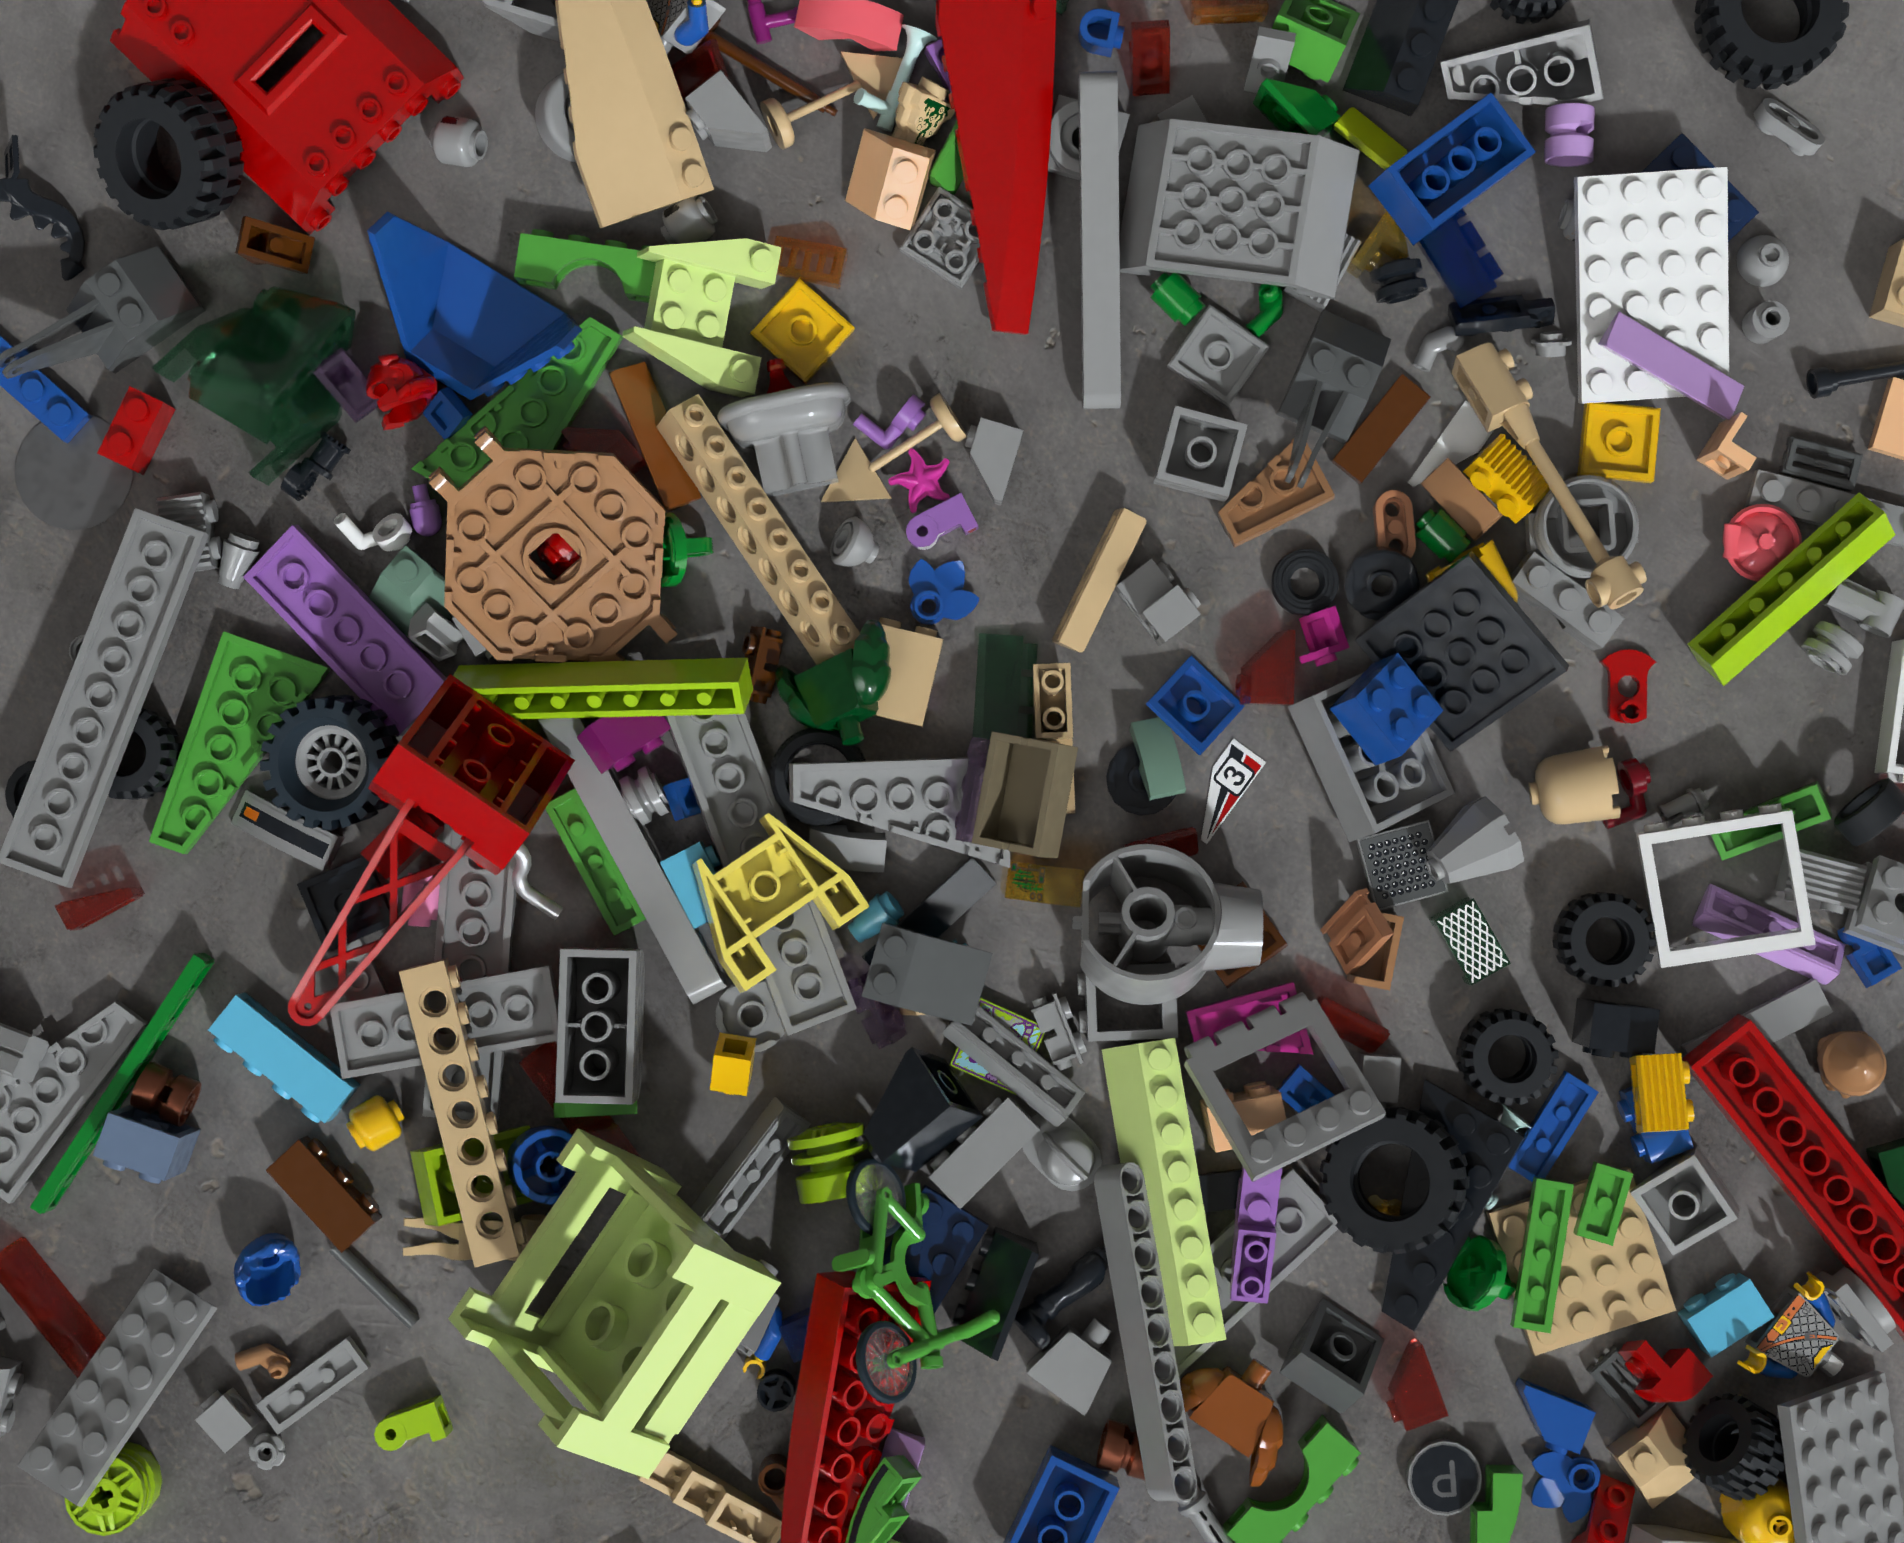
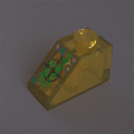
[1005,861,1084,907]

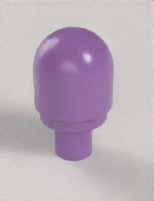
[409,484,442,537]

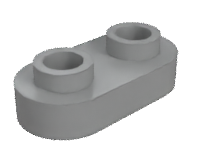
[1754,98,1825,156]

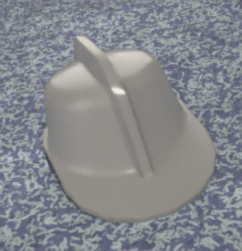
[1023,1113,1102,1191]

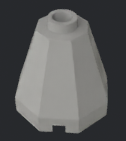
[1425,796,1524,884]

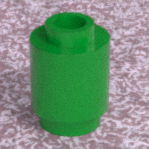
[1150,272,1205,327]
[1415,508,1471,563]

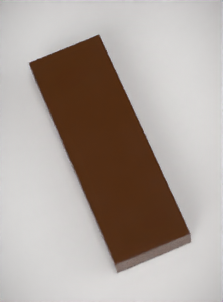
[1331,374,1431,485]

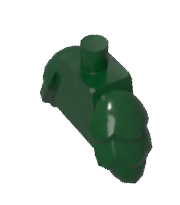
[775,620,891,745]

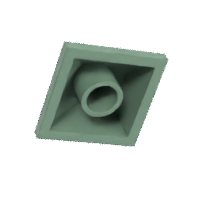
[369,545,454,653]

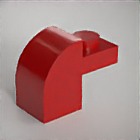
[1618,1340,1713,1403]

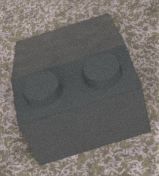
[862,922,993,1026]

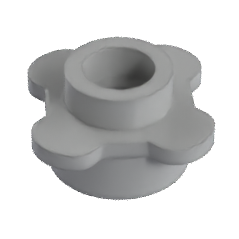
[1531,331,1572,357]

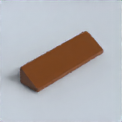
[609,362,702,512]

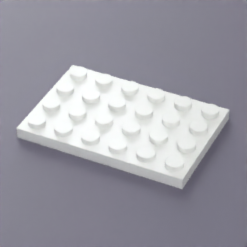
[1574,167,1729,404]

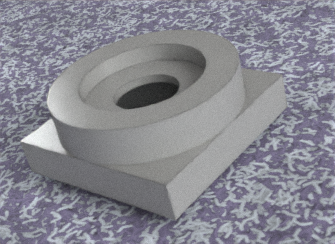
[1048,95,1130,180]
[1815,1267,1896,1352]

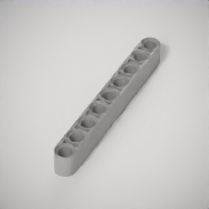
[1078,71,1121,409]
[538,718,727,1004]
[1094,1162,1197,1501]

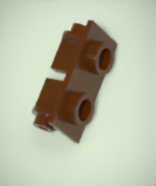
[742,626,783,704]

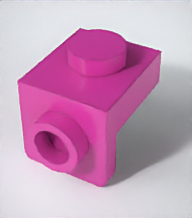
[1299,606,1350,667]

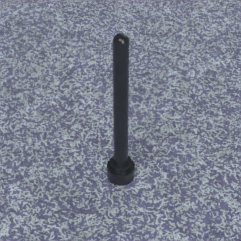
[1806,360,1904,399]

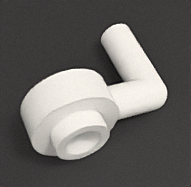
[334,513,412,551]

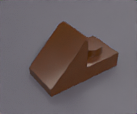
[235,216,315,274]

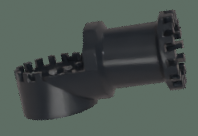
[280,431,351,501]

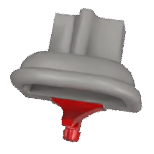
[717,359,851,498]

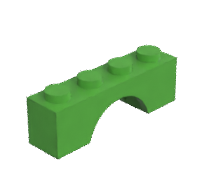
[514,229,656,303]
[1223,1414,1361,1543]

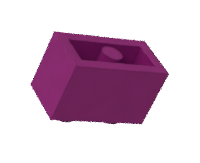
[577,716,671,774]

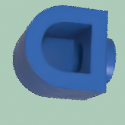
[1078,9,1125,57]

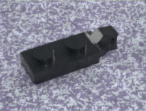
[1448,294,1556,336]

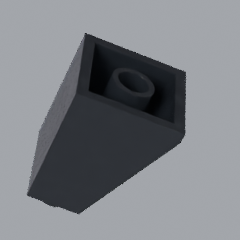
[864,1047,983,1172]

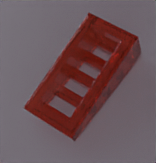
[55,887,145,931]

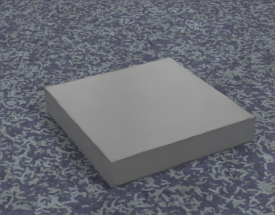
[1167,304,1270,409]

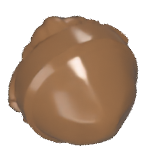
[1817,1030,1887,1099]

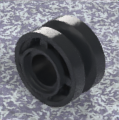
[1369,258,1428,304]

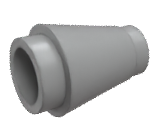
[218,531,260,589]

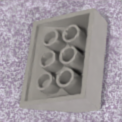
[1288,672,1455,842]

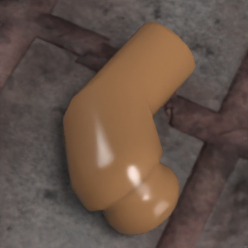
[235,1343,291,1379]

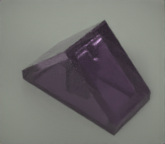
[311,347,379,423]

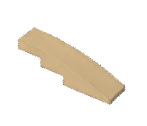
[637,1449,782,1543]

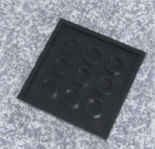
[1355,551,1569,752]

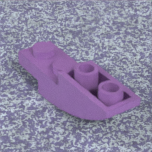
[1230,1166,1282,1304]

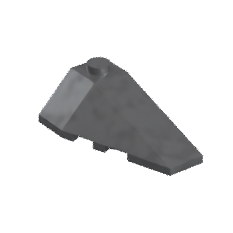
[1440,19,1604,106]

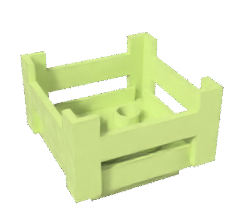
[448,1128,781,1479]

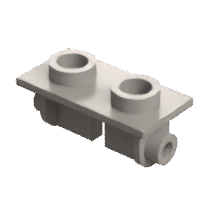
[1031,991,1087,1071]

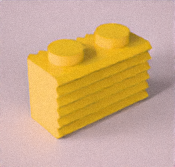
[1463,434,1550,524]
[1629,1053,1694,1133]

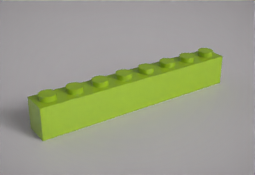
[453,658,753,719]

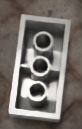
[555,947,645,1105]

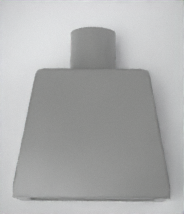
[1026,1317,1112,1416]

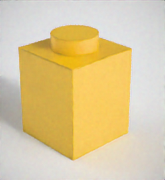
[710,1032,757,1096]

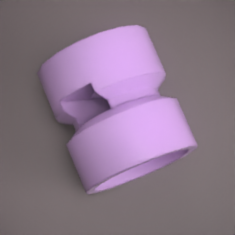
[1544,103,1595,167]

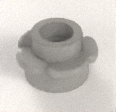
[249,1433,286,1470]

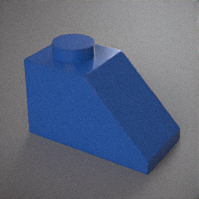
[1516,1377,1596,1455]

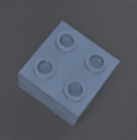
[93,1105,201,1184]

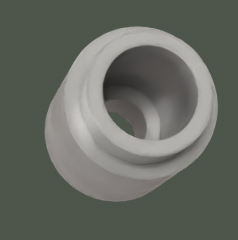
[1742,301,1790,344]

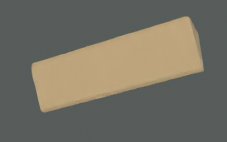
[1052,508,1147,652]

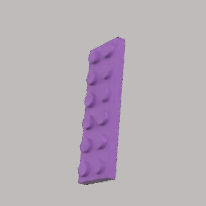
[243,525,446,737]

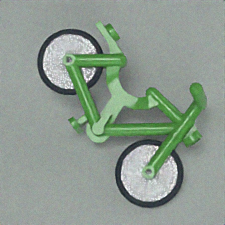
[832,1157,1000,1404]

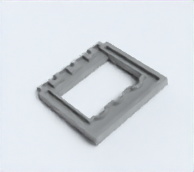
[1184,992,1386,1182]

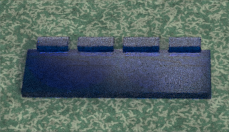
[1419,209,1504,308]

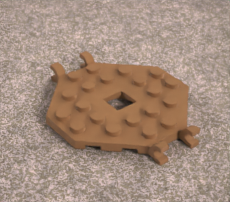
[428,426,677,662]

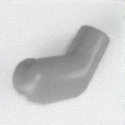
[1413,326,1464,372]

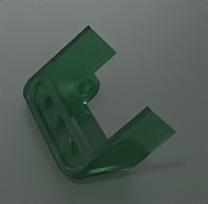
[152,308,342,486]

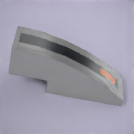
[231,790,345,871]

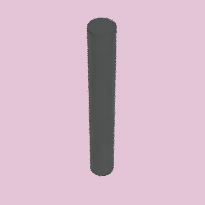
[329,1246,420,1329]

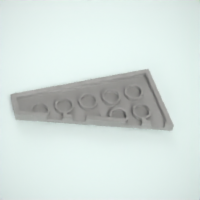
[789,757,1010,868]
[0,1001,149,1204]

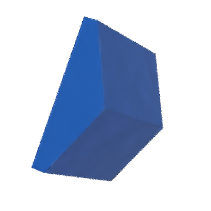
[1146,655,1245,756]

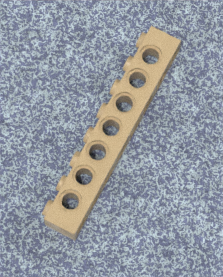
[656,394,860,665]
[399,958,527,1268]

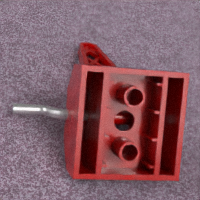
[288,674,575,1026]

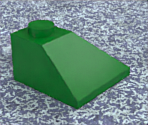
[1253,78,1340,137]

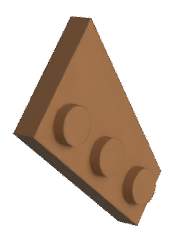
[1218,439,1335,548]

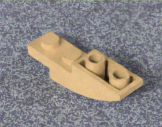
[1033,663,1075,814]

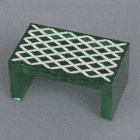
[1429,897,1511,985]

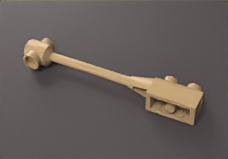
[1452,343,1647,609]

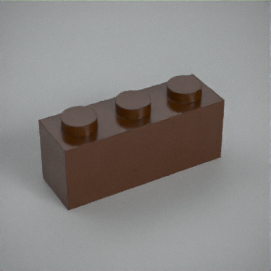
[266,1135,382,1253]

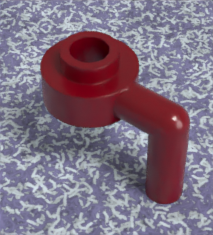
[1602,757,1651,829]

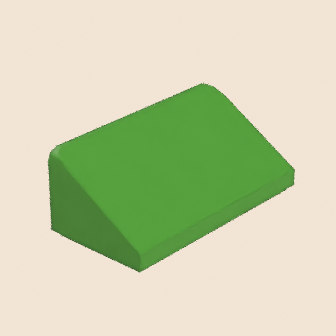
[929,121,964,195]

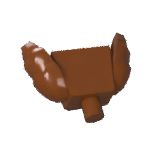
[1180,1358,1284,1487]

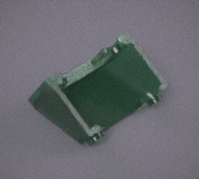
[187,286,356,444]

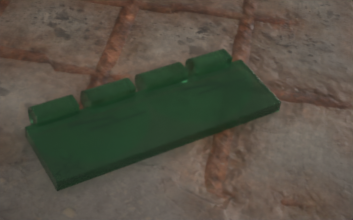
[971,633,1038,757]

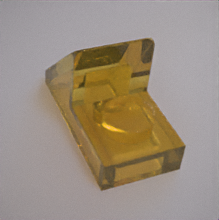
[1346,210,1409,279]

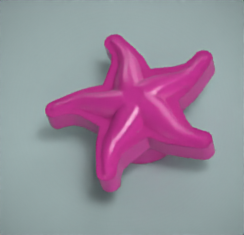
[888,448,950,514]

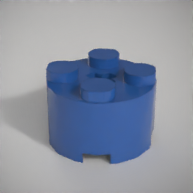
[507,1125,576,1205]

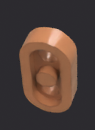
[1373,490,1416,558]

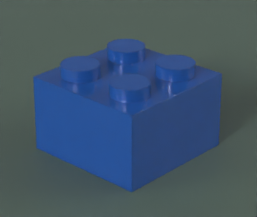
[1329,653,1444,766]

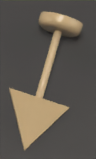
[760,52,903,150]
[821,393,967,502]

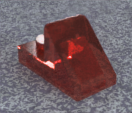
[1129,20,1170,96]

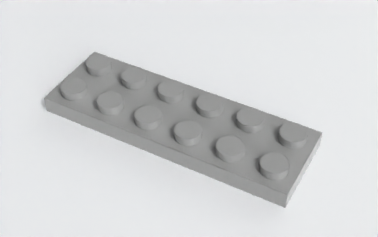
[330,965,558,1079]
[1174,1167,1338,1376]
[17,1269,217,1507]

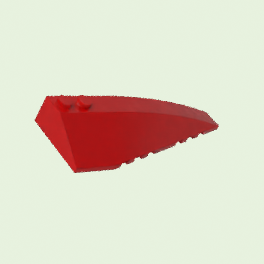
[935,0,1056,335]
[780,1271,932,1543]

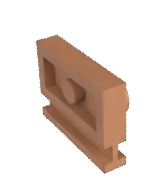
[1320,888,1394,975]

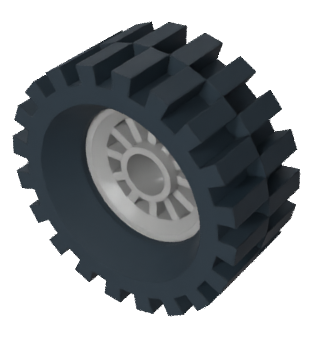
[260,695,399,830]

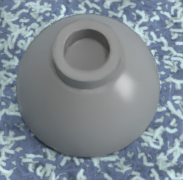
[1736,235,1789,287]
[830,516,879,567]

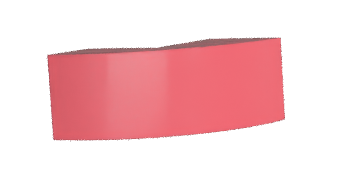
[794,0,904,52]

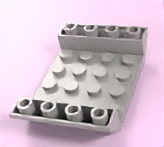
[1119,119,1360,299]

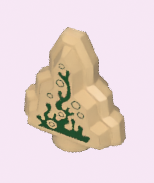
[892,76,955,146]

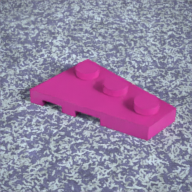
[1185,982,1313,1054]

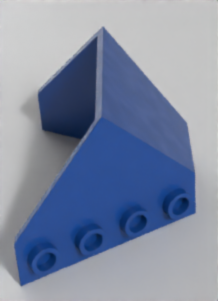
[367,211,583,400]

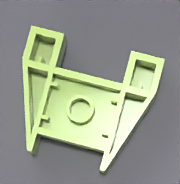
[622,238,782,397]

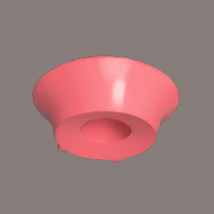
[1722,504,1802,582]

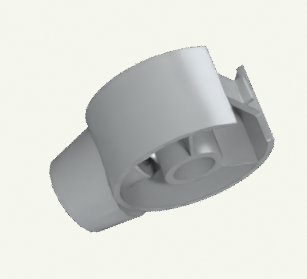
[1072,844,1263,1005]

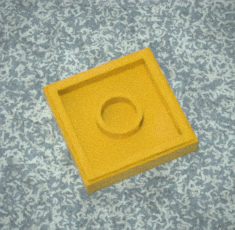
[750,278,855,384]
[1577,402,1661,483]

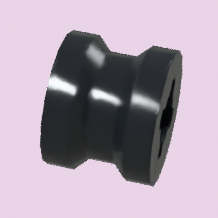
[757,1368,796,1412]

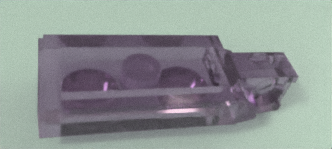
[955,737,990,842]

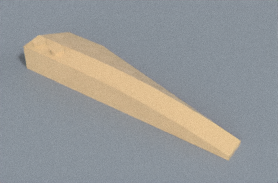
[555,0,714,229]

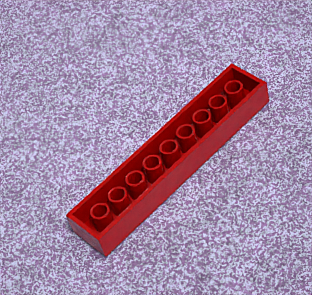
[1682,1014,1904,1340]

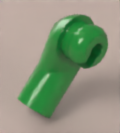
[1246,284,1283,338]

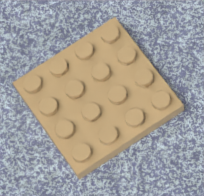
[1486,1166,1676,1356]

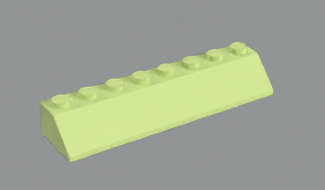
[1102,1038,1226,1346]

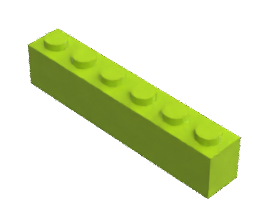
[1687,492,1895,686]

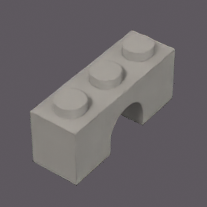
[1510,552,1625,651]

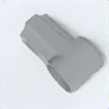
[1823,578,1904,638]

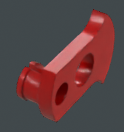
[1600,649,1657,724]

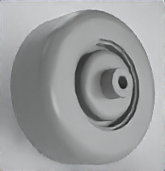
[535,73,576,162]

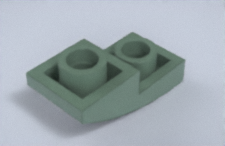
[1129,717,1186,800]

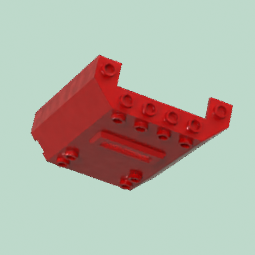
[110,0,464,235]

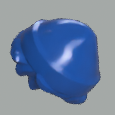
[233,1233,301,1306]

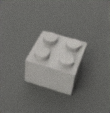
[1153,405,1248,502]

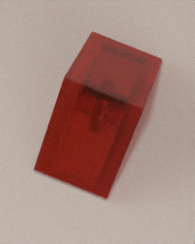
[671,39,729,104]

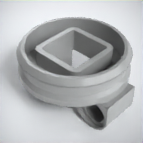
[1524,475,1639,578]

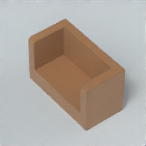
[1346,912,1404,991]

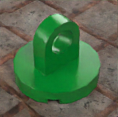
[661,512,714,587]
[1443,1235,1516,1311]

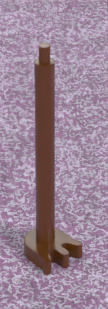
[697,18,838,117]

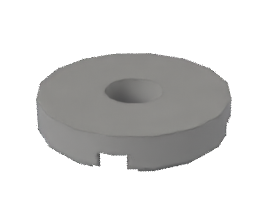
[715,980,785,1052]

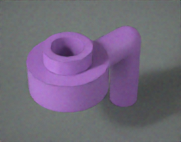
[853,394,926,449]

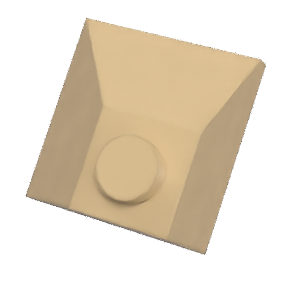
[1606,1404,1694,1509]

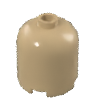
[1528,745,1621,824]

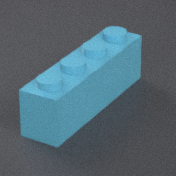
[208,992,361,1123]

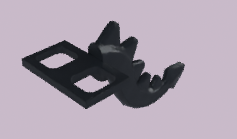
[0,135,85,281]

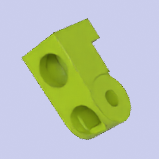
[374,1395,453,1451]

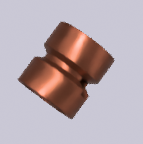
[130,1062,202,1127]
[1096,1419,1145,1480]

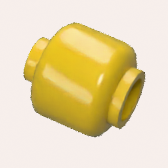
[346,1095,405,1151]

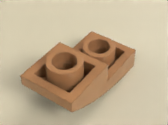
[1421,458,1503,541]

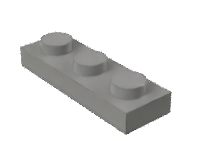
[256,1335,371,1435]

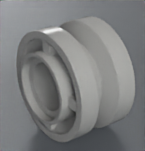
[1801,621,1864,675]
[619,766,670,825]

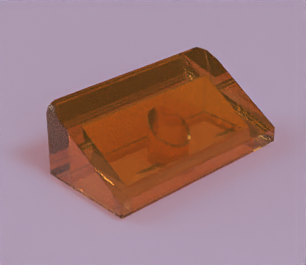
[1190,0,1269,26]

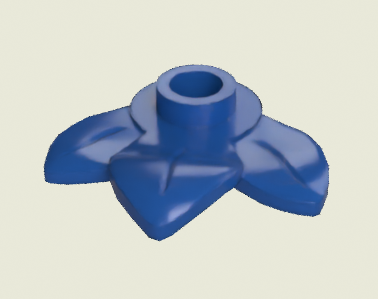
[909,559,979,625]
[1531,1451,1601,1523]

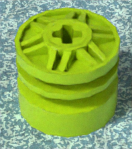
[787,1122,876,1204]
[64,1442,162,1536]

